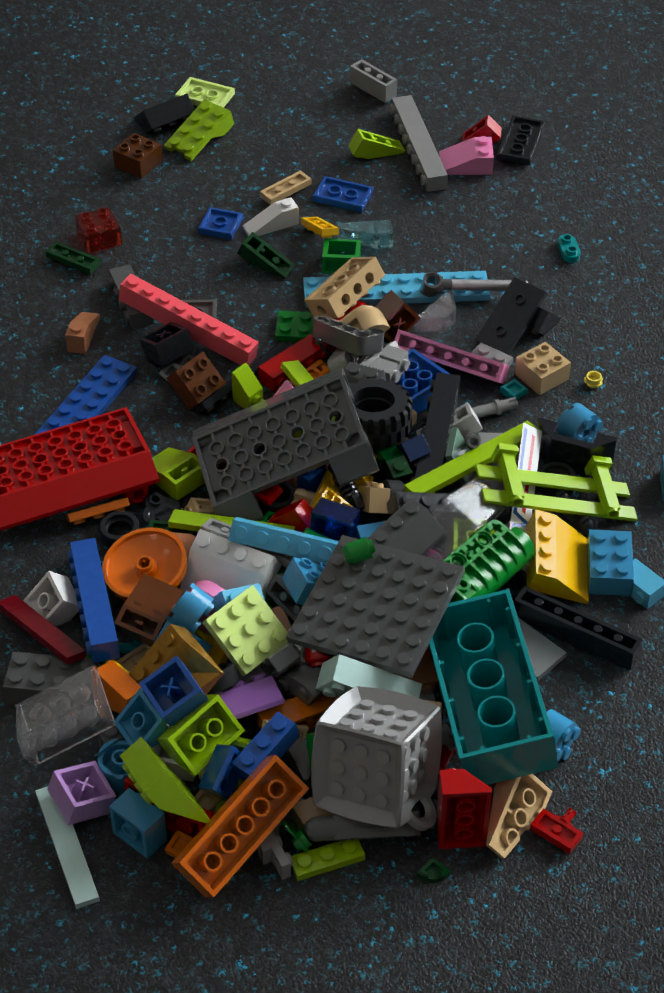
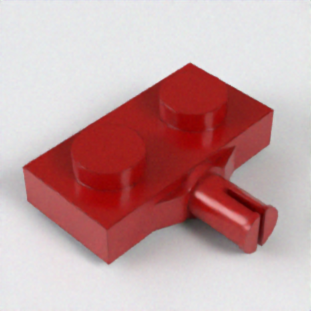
[530,808,584,854]

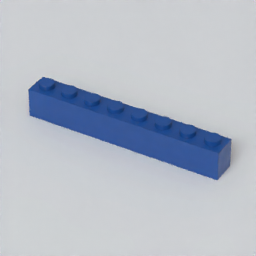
[67,538,120,663]

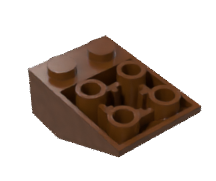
[114,574,184,647]

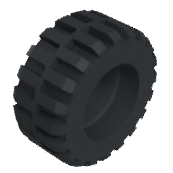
[335,378,412,449]

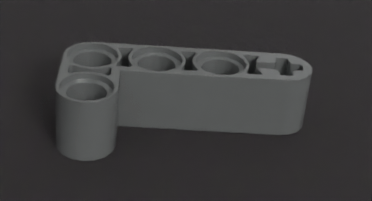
[312,316,384,356]

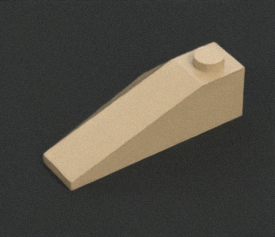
[486,774,552,859]

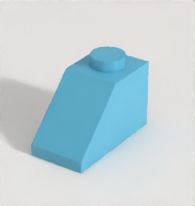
[631,558,664,609]

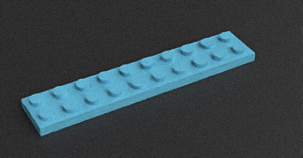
[303,271,490,307]

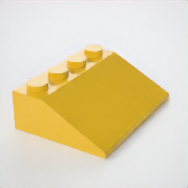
[526,509,589,604]

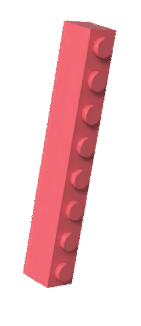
[119,274,259,365]

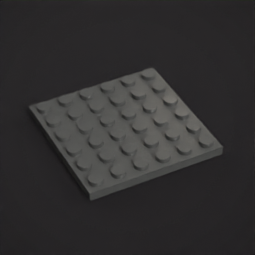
[286,535,465,678]

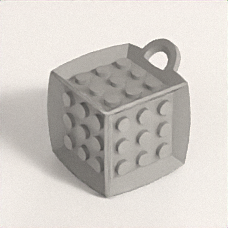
[311,686,442,831]

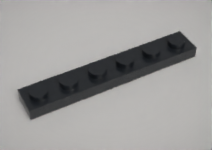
[193,343,285,414]

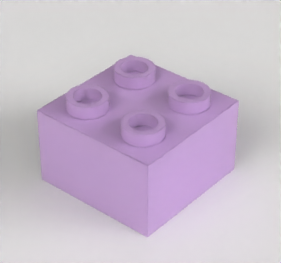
[47,761,116,825]

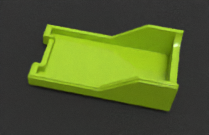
[164,99,234,161]

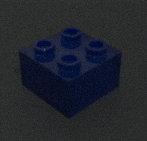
[310,498,360,541]

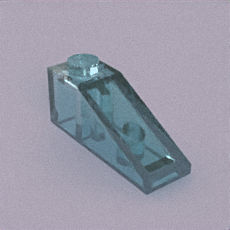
[337,220,393,249]

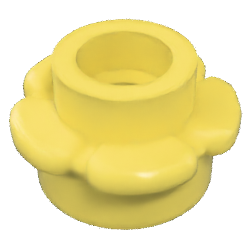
[584,371,603,389]

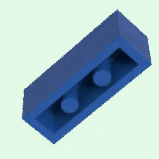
[232,711,300,781]

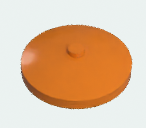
[102,527,188,601]

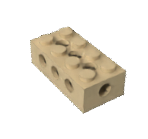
[304,257,385,319]

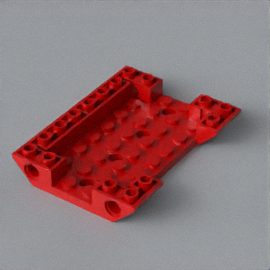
[0,407,160,531]

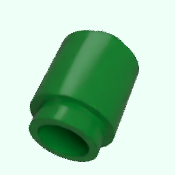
[342,537,376,565]

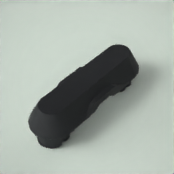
[555,490,597,535]

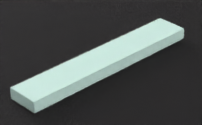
[35,786,100,909]

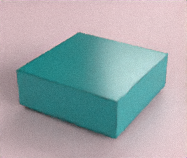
[500,379,528,400]

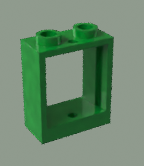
[322,239,361,274]

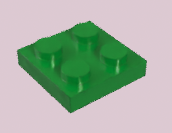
[275,311,313,342]

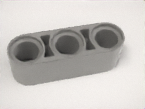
[327,348,360,372]

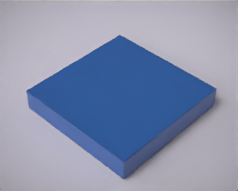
[198,207,243,240]

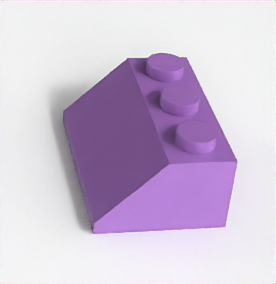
[209,672,285,719]

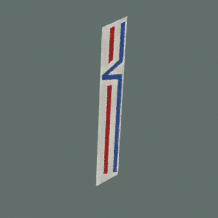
[509,423,542,533]

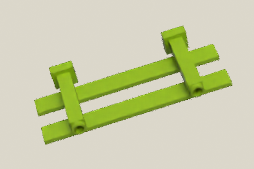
[475,443,638,522]

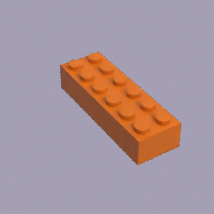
[171,755,309,897]

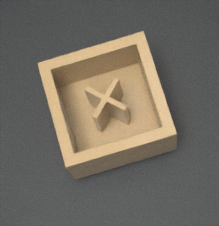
[515,342,571,395]

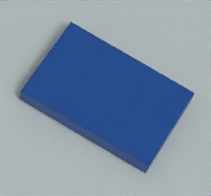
[312,176,374,213]

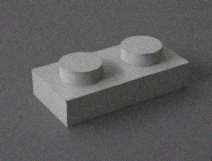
[471,343,513,366]

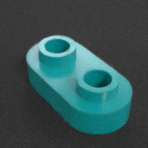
[557,234,581,263]

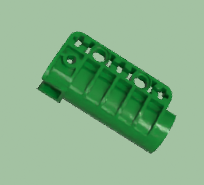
[443,520,535,603]

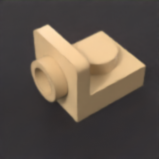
[184,497,216,515]

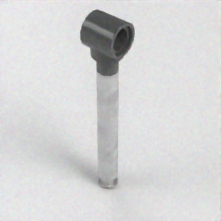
[420,272,528,297]

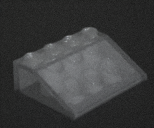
[16,665,116,765]

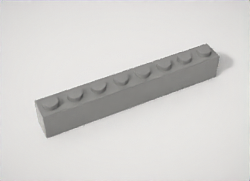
[389,95,448,192]

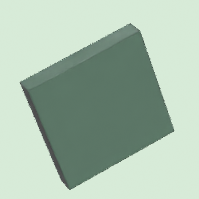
[445,427,470,485]

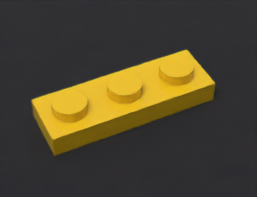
[301,217,339,238]

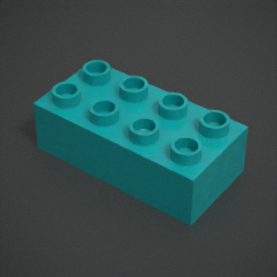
[428,589,558,785]

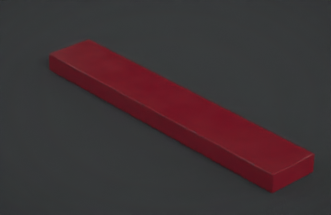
[0,595,86,664]

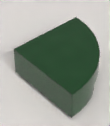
[417,857,451,882]

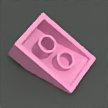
[439,136,494,175]

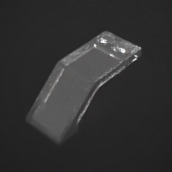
[423,477,507,561]

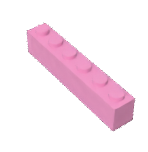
[394,329,510,384]

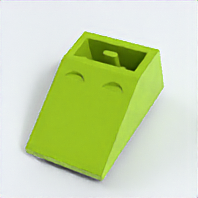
[152,447,205,501]

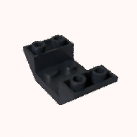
[537,418,617,477]

